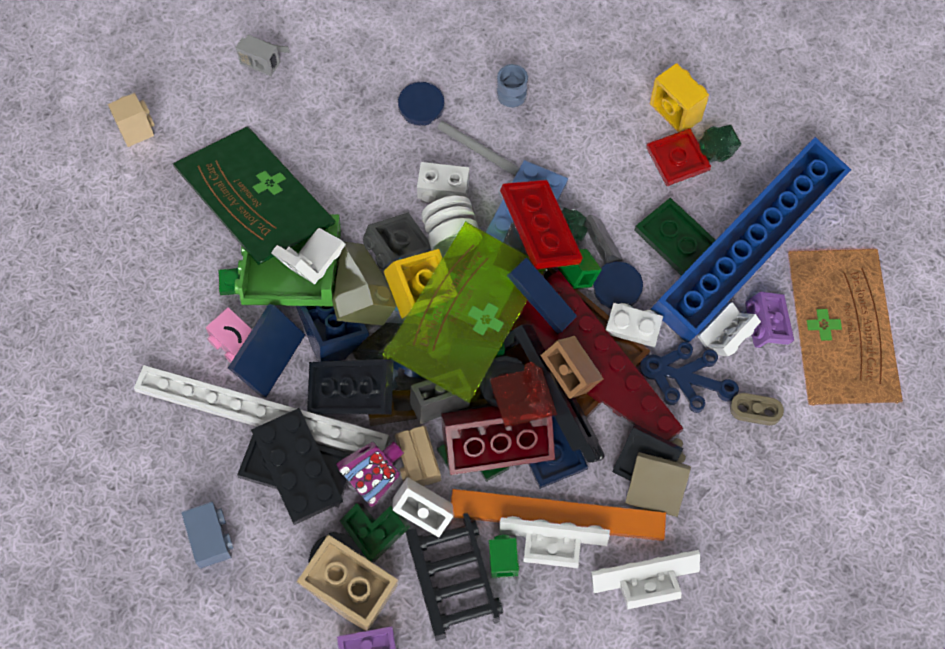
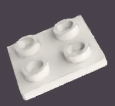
[271,228,346,284]

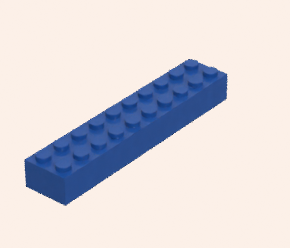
[651,137,852,343]

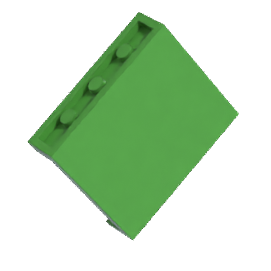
[235,214,341,306]

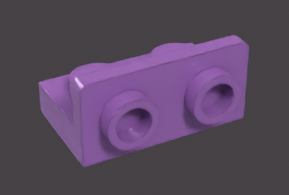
[745,292,794,348]

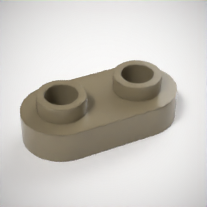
[730,393,784,426]

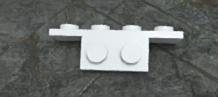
[499,516,610,568]
[592,550,700,609]

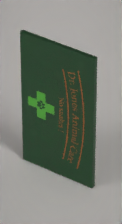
[173,126,336,265]

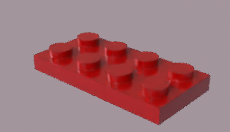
[500,180,583,269]

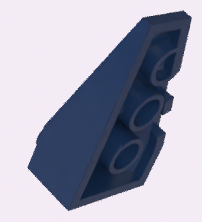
[296,306,369,362]

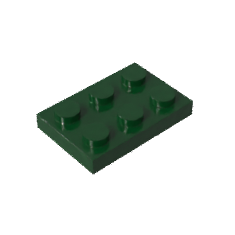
[634,198,715,276]

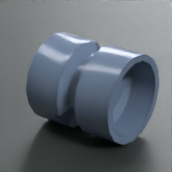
[497,64,528,108]

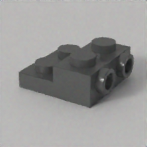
[363,212,431,269]

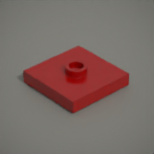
[646,128,711,187]

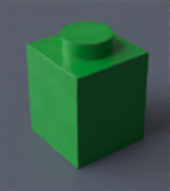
[558,249,602,289]
[489,535,519,578]

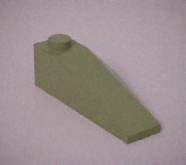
[332,241,396,326]

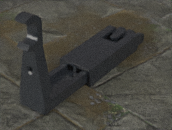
[495,325,605,463]

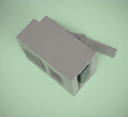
[236,35,290,76]

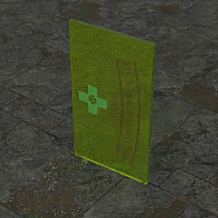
[384,221,545,403]

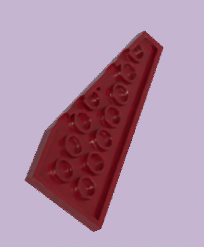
[500,271,684,441]

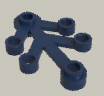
[640,342,739,413]

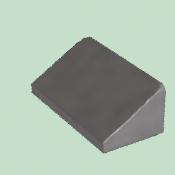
[585,214,623,264]

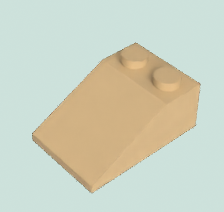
[297,535,398,631]

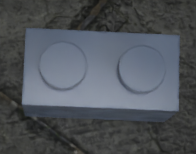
[181,502,234,569]

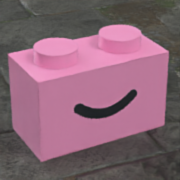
[205,307,252,363]

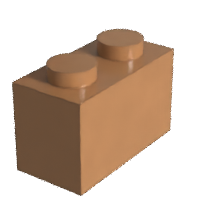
[541,336,604,399]

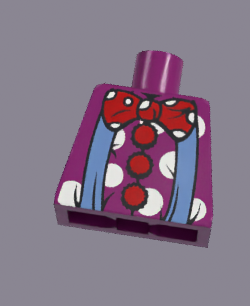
[336,441,404,507]

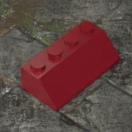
[441,399,555,475]

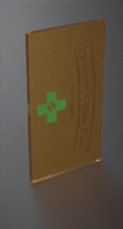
[788,249,903,406]

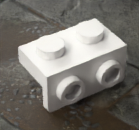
[606,303,663,347]
[698,303,761,357]

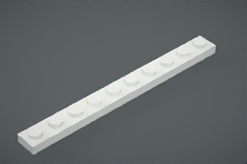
[134,365,390,454]

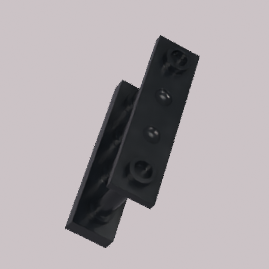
[405,513,503,641]

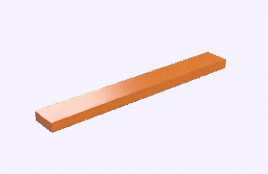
[451,489,666,541]

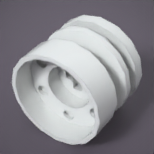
[421,196,482,259]

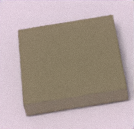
[625,452,691,517]

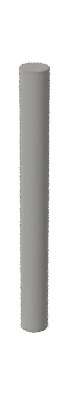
[438,121,520,176]

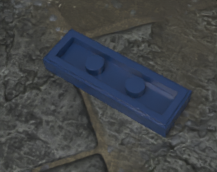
[507,258,577,334]

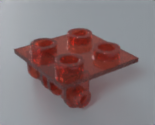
[490,362,557,427]

